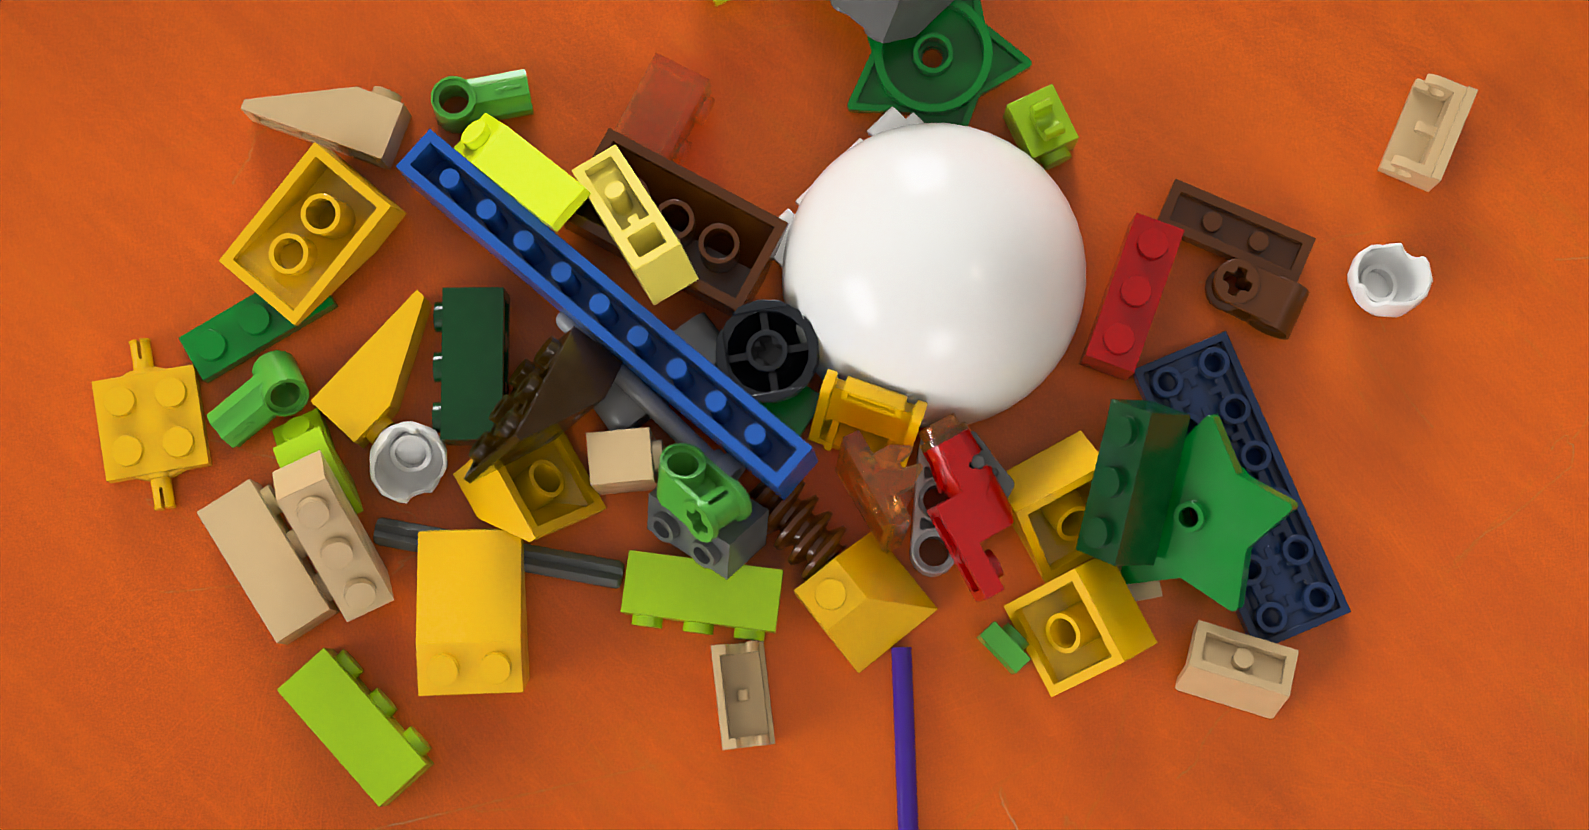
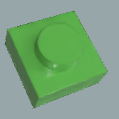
[976,621,1031,674]

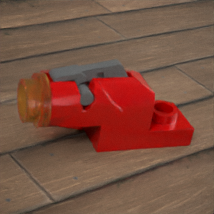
[918,413,1014,602]

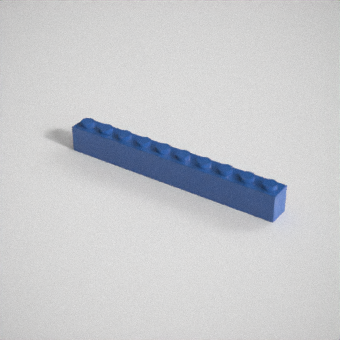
[396,129,818,500]

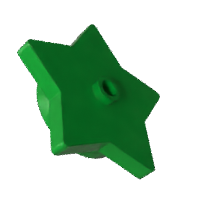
[847,0,1032,126]
[1121,414,1298,611]

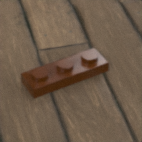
[1157,179,1316,282]

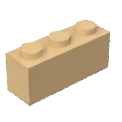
[272,450,394,622]
[197,479,340,645]

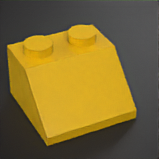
[1006,430,1099,583]
[1004,558,1158,697]

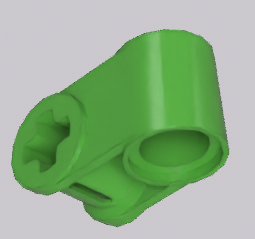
[656,443,752,543]

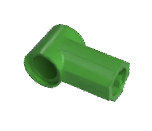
[431,69,534,133]
[207,350,309,448]

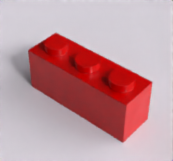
[1079,212,1185,381]

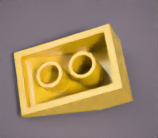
[219,142,407,326]
[416,528,530,696]

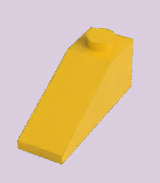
[311,290,432,448]

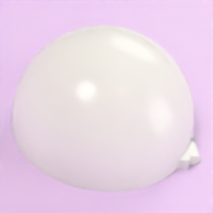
[774,107,1086,428]

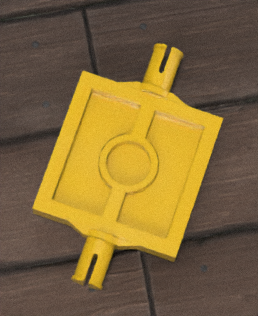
[91,338,212,511]

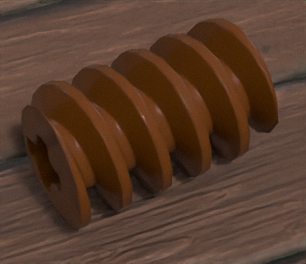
[748,480,848,580]

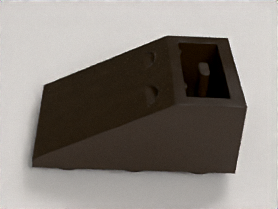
[464,326,623,483]

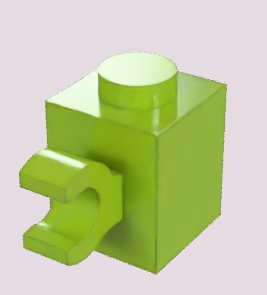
[1003,84,1079,170]

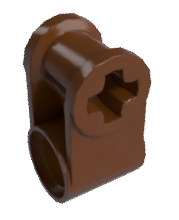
[1205,259,1309,340]

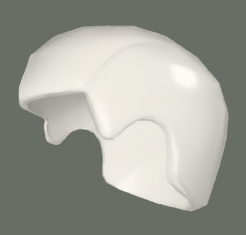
[1347,243,1433,318]
[370,421,448,503]

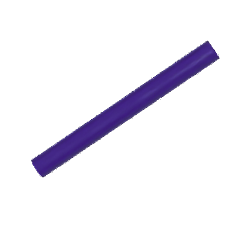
[891,647,919,830]

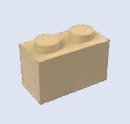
[586,427,666,495]

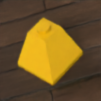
[453,432,606,542]
[794,530,938,674]

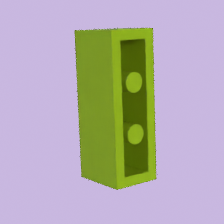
[621,550,784,642]
[277,648,434,807]

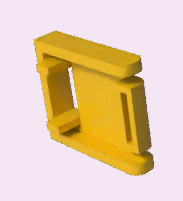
[808,369,928,472]

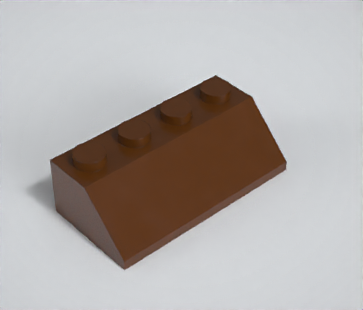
[564,128,789,317]

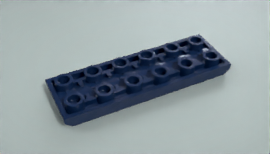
[1133,331,1351,643]

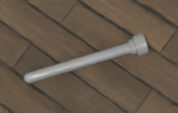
[556,312,745,480]

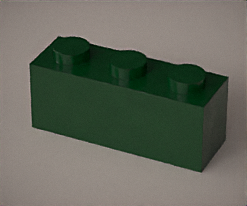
[432,287,510,446]
[1075,399,1191,566]

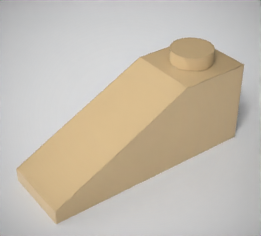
[241,86,412,170]

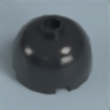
[716,299,819,403]

